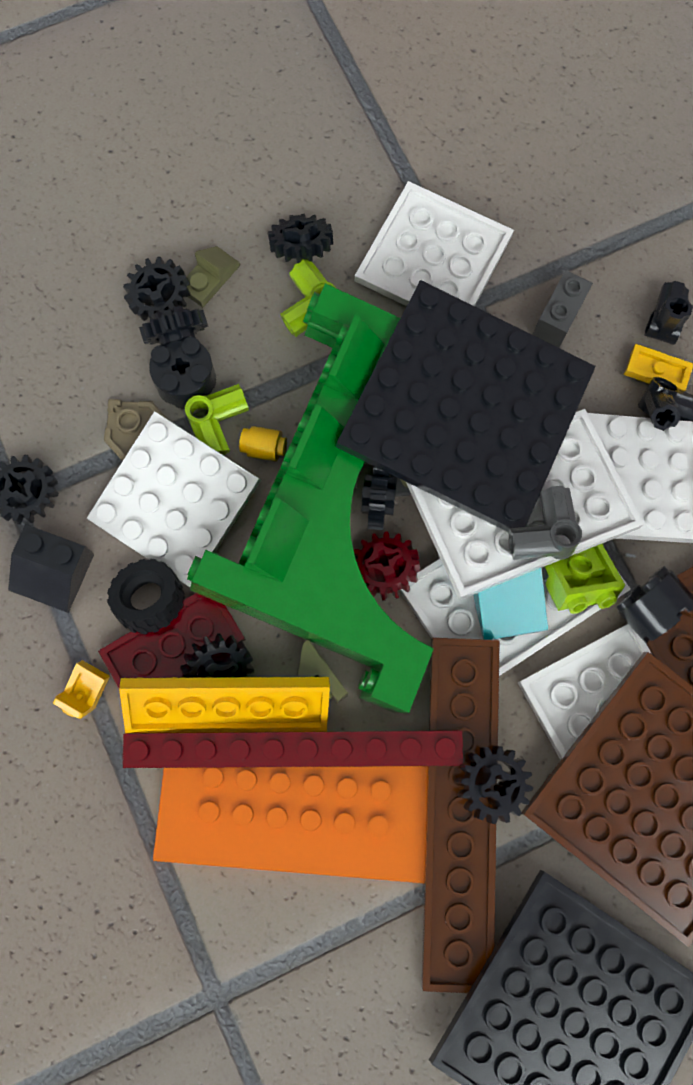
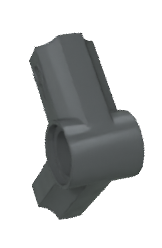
[508,485,582,560]

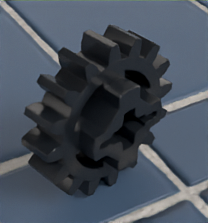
[268,214,334,263]
[123,257,191,321]
[139,306,208,345]
[0,455,59,525]
[361,466,397,530]
[180,633,254,678]
[456,746,533,824]

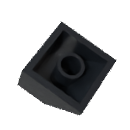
[8,524,94,613]

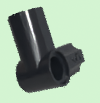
[644,281,693,345]
[638,377,693,431]

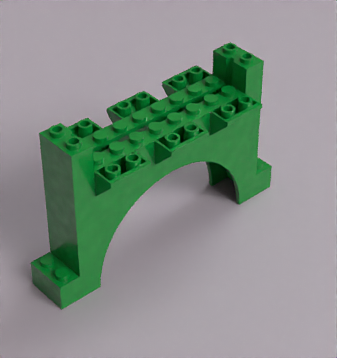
[187,283,434,713]

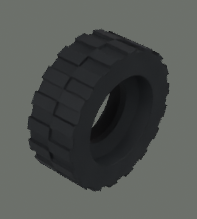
[107,559,185,634]

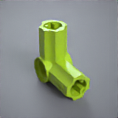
[280,259,336,337]
[185,384,249,456]

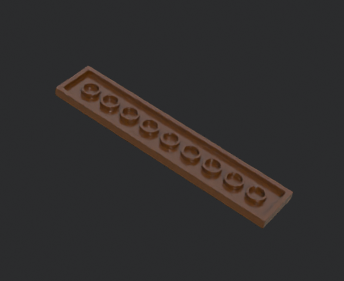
[422,638,500,993]

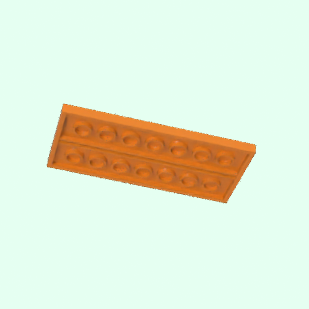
[153,732,428,883]

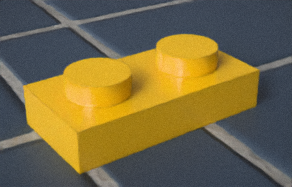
[624,344,693,392]

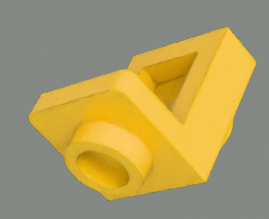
[53,660,110,719]

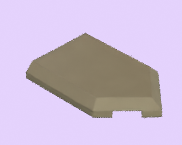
[104,399,168,462]

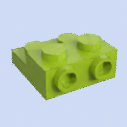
[544,544,626,614]

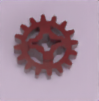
[354,531,421,601]

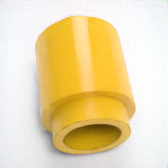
[239,426,287,461]

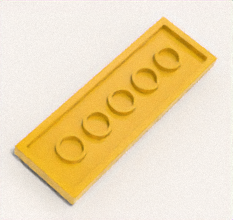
[119,677,330,734]

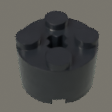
[149,337,216,409]
[616,566,693,643]

